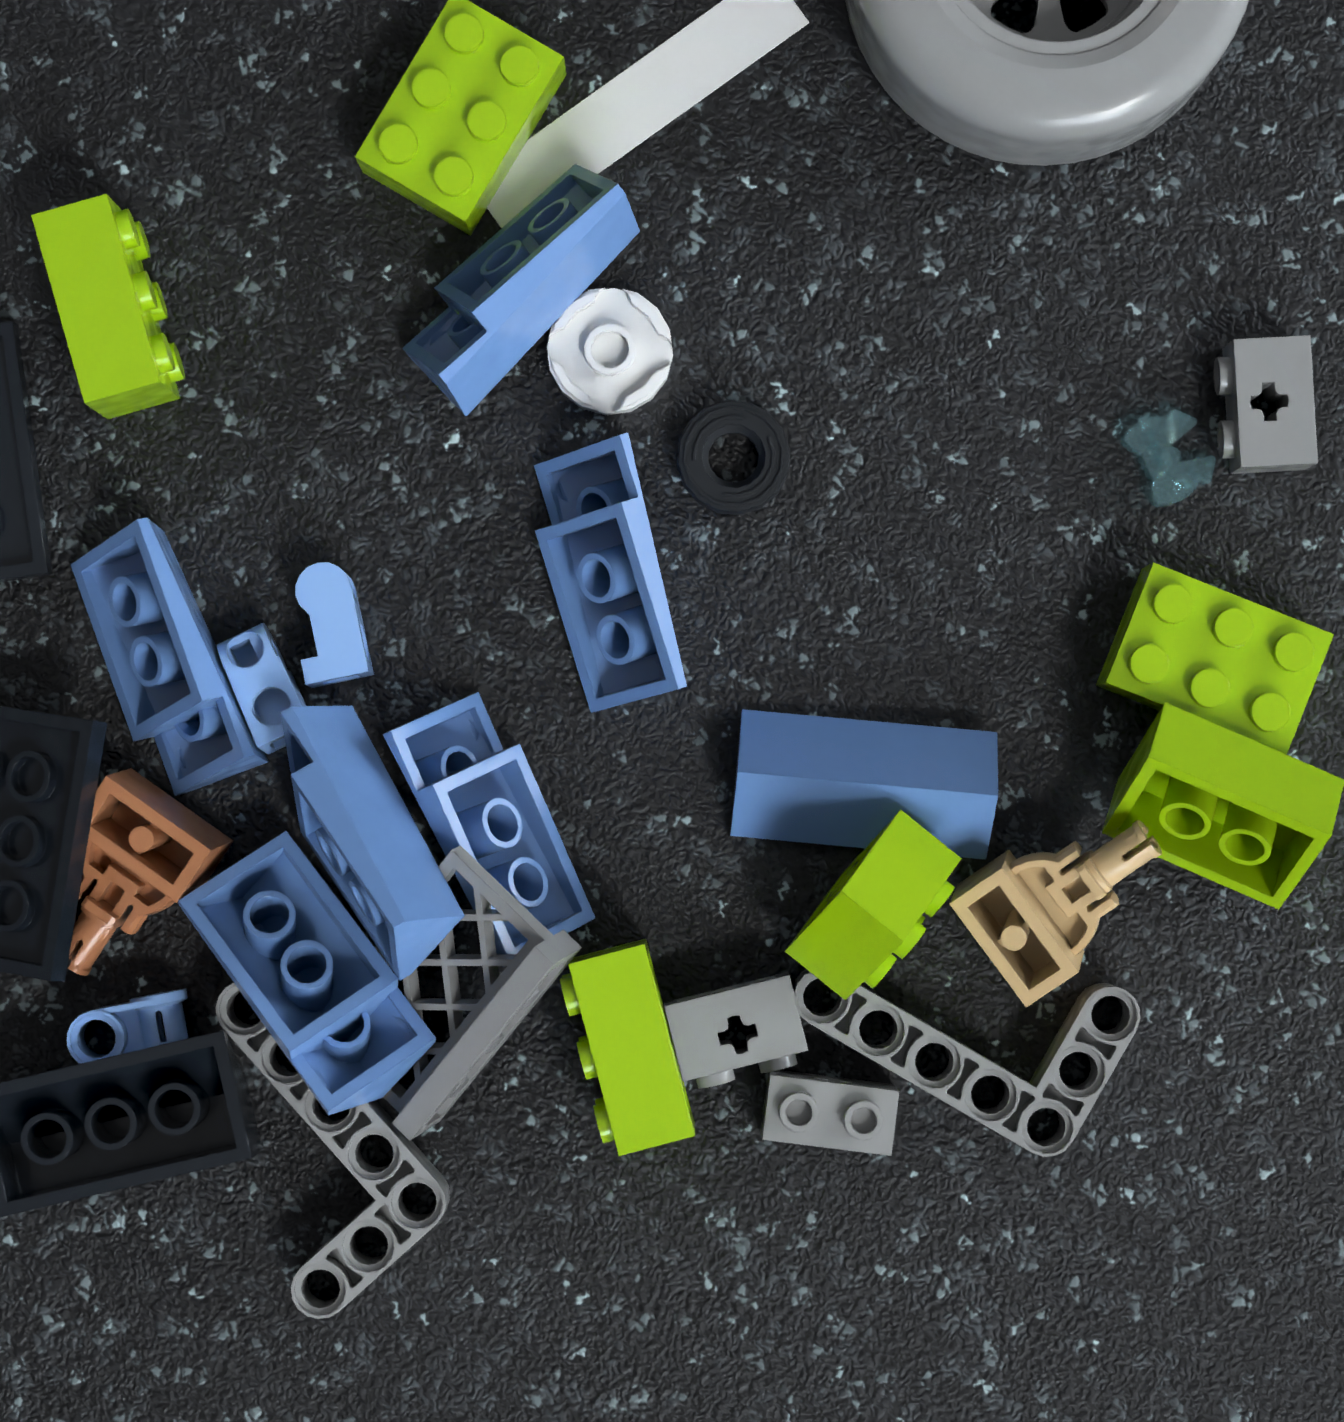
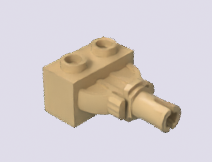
[949,820,1162,1007]

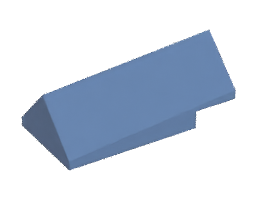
[402,164,640,416]
[534,433,687,713]
[71,518,269,796]
[383,692,595,967]
[280,706,465,981]
[730,709,998,860]
[178,831,436,1116]

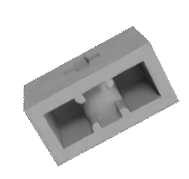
[1214,335,1318,474]
[664,972,808,1089]
[760,1070,899,1156]

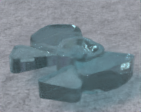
[1120,409,1216,507]

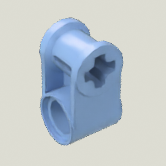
[67,988,188,1064]

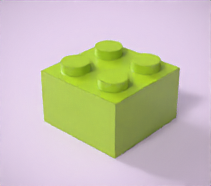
[785,809,962,1001]

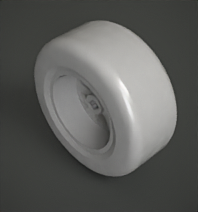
[845,0,1249,166]

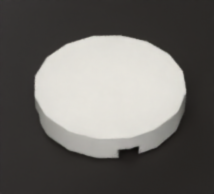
[547,288,673,415]

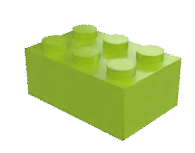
[355,0,567,236]
[31,194,185,419]
[1096,562,1334,755]
[1102,702,1344,910]
[560,938,695,1156]

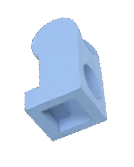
[295,562,374,688]
[217,622,306,755]

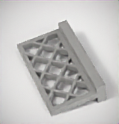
[375,845,582,1141]

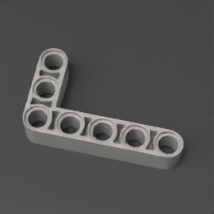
[793,969,1140,1157]
[216,983,450,1319]

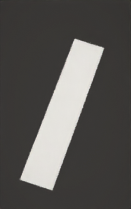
[487,0,810,228]

